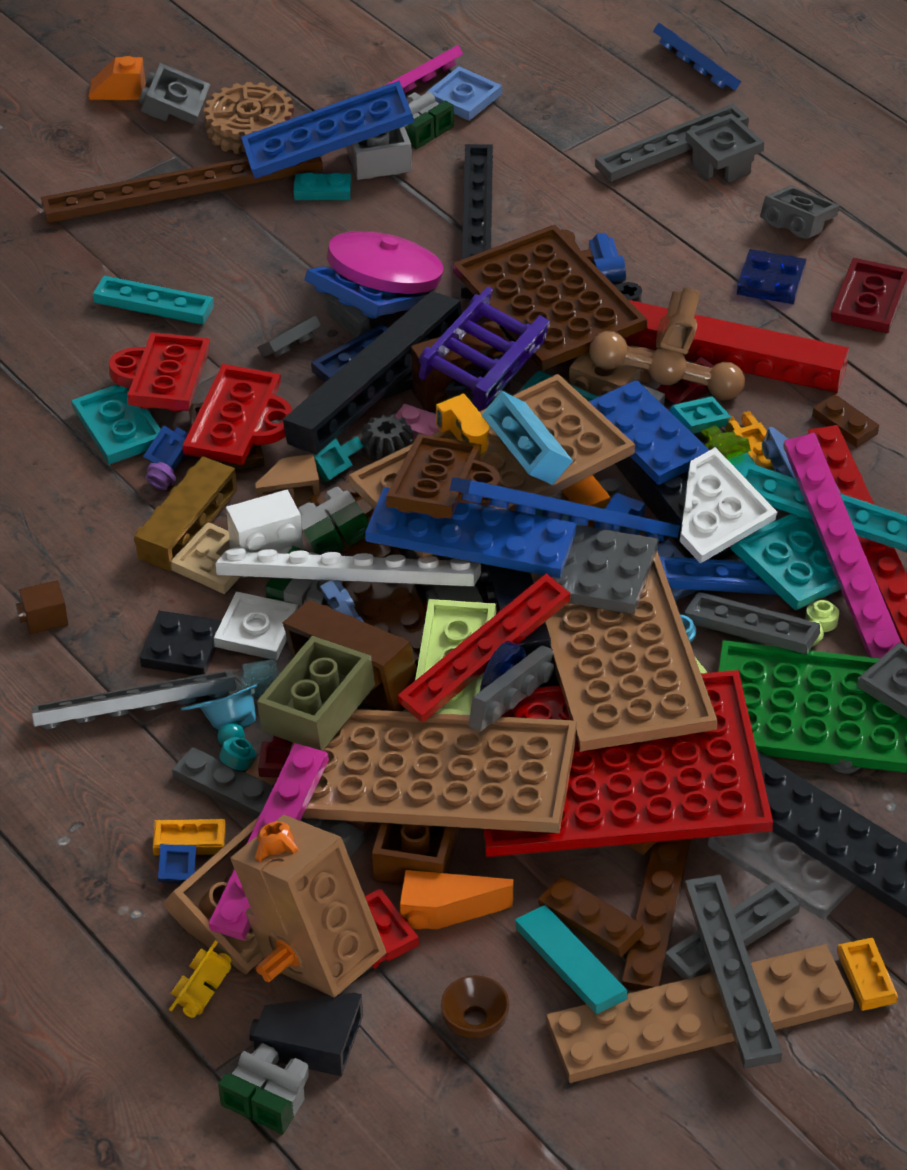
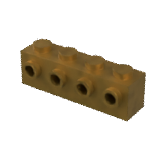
[134,456,237,571]

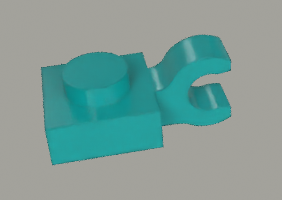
[312,436,364,483]

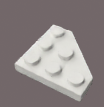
[680,447,777,563]

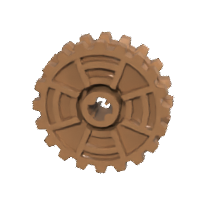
[204,82,294,155]

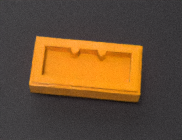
[153,819,226,856]
[837,937,898,1011]

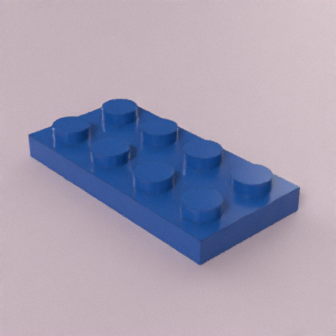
[589,380,709,485]

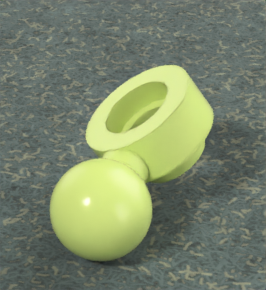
[805,600,839,647]

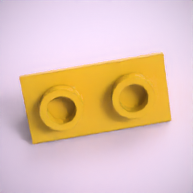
[169,940,232,1018]

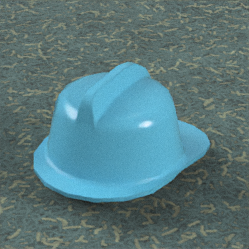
[181,684,257,730]

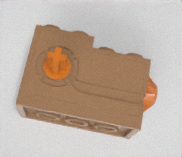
[230,814,387,998]

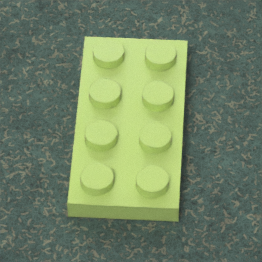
[415,599,496,715]

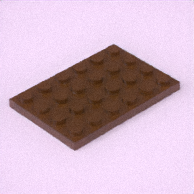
[453,224,647,370]

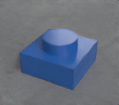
[158,844,196,884]

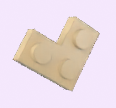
[170,522,241,594]

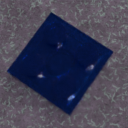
[737,249,807,305]

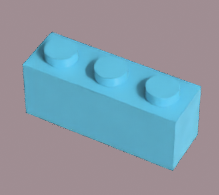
[482,391,573,485]

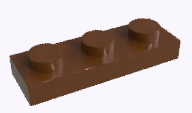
[538,876,645,957]

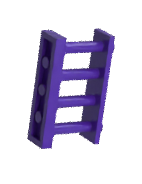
[419,286,550,412]

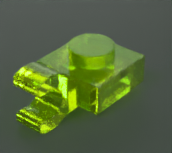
[702,426,751,459]

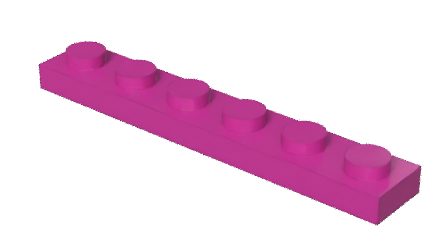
[208,743,329,940]

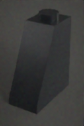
[249,993,363,1076]

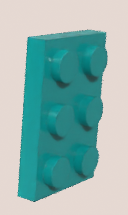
[71,384,161,465]

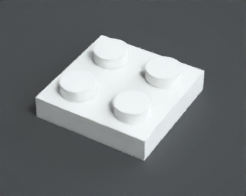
[214,592,298,660]

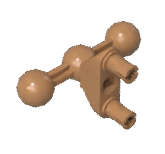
[589,287,745,401]

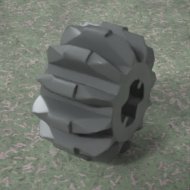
[361,414,413,460]

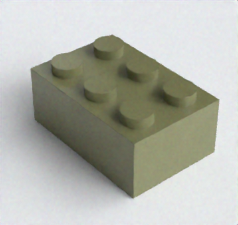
[257,636,375,751]

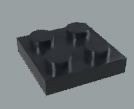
[140,610,222,676]

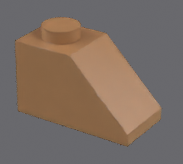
[255,454,320,506]

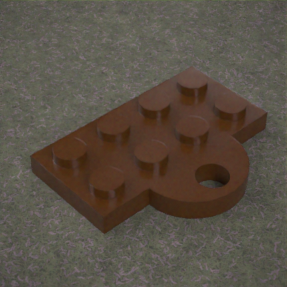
[386,434,500,518]

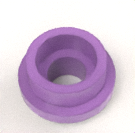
[145,462,176,490]

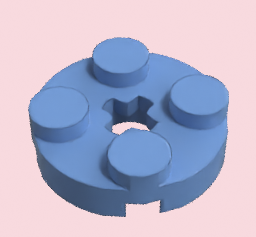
[320,580,364,622]

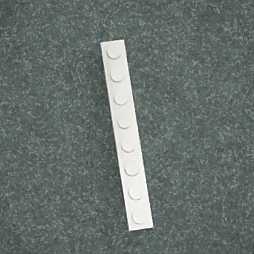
[216,548,481,586]

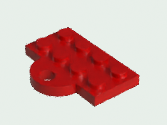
[109,332,210,412]
[183,364,293,465]

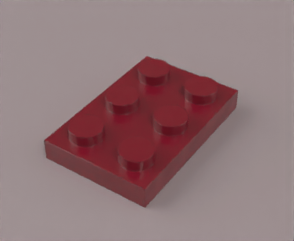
[830,258,907,333]

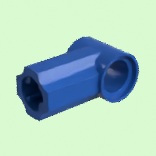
[589,233,626,283]

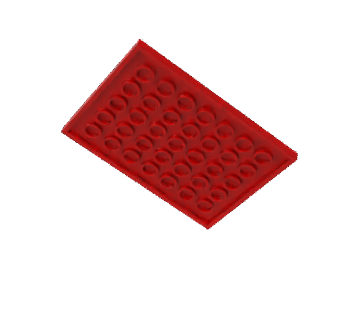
[483,670,773,857]

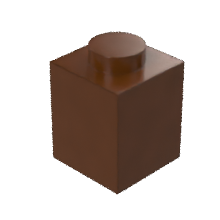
[16,580,69,634]

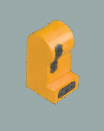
[436,394,489,454]

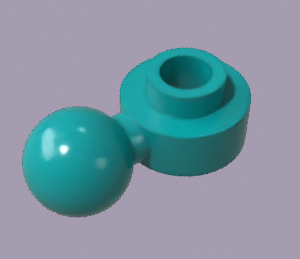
[217,723,256,771]

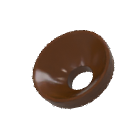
[441,975,509,1038]

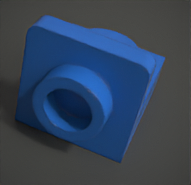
[143,425,188,471]

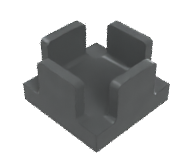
[685,114,764,182]

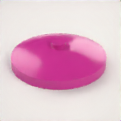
[326,231,443,294]

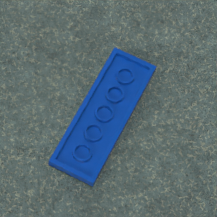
[241,81,415,179]
[365,487,576,578]

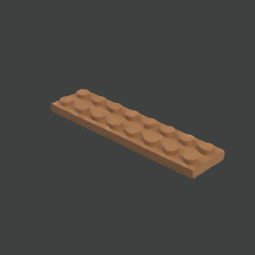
[546,944,854,1083]

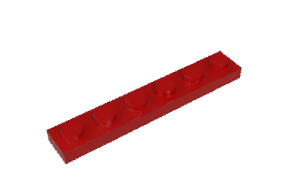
[398,574,570,723]

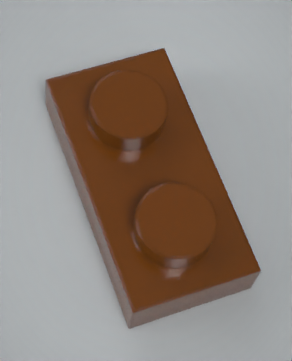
[812,394,879,448]

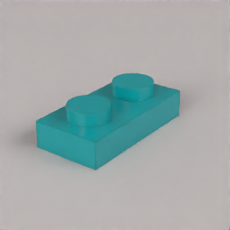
[293,173,352,200]
[669,396,732,434]

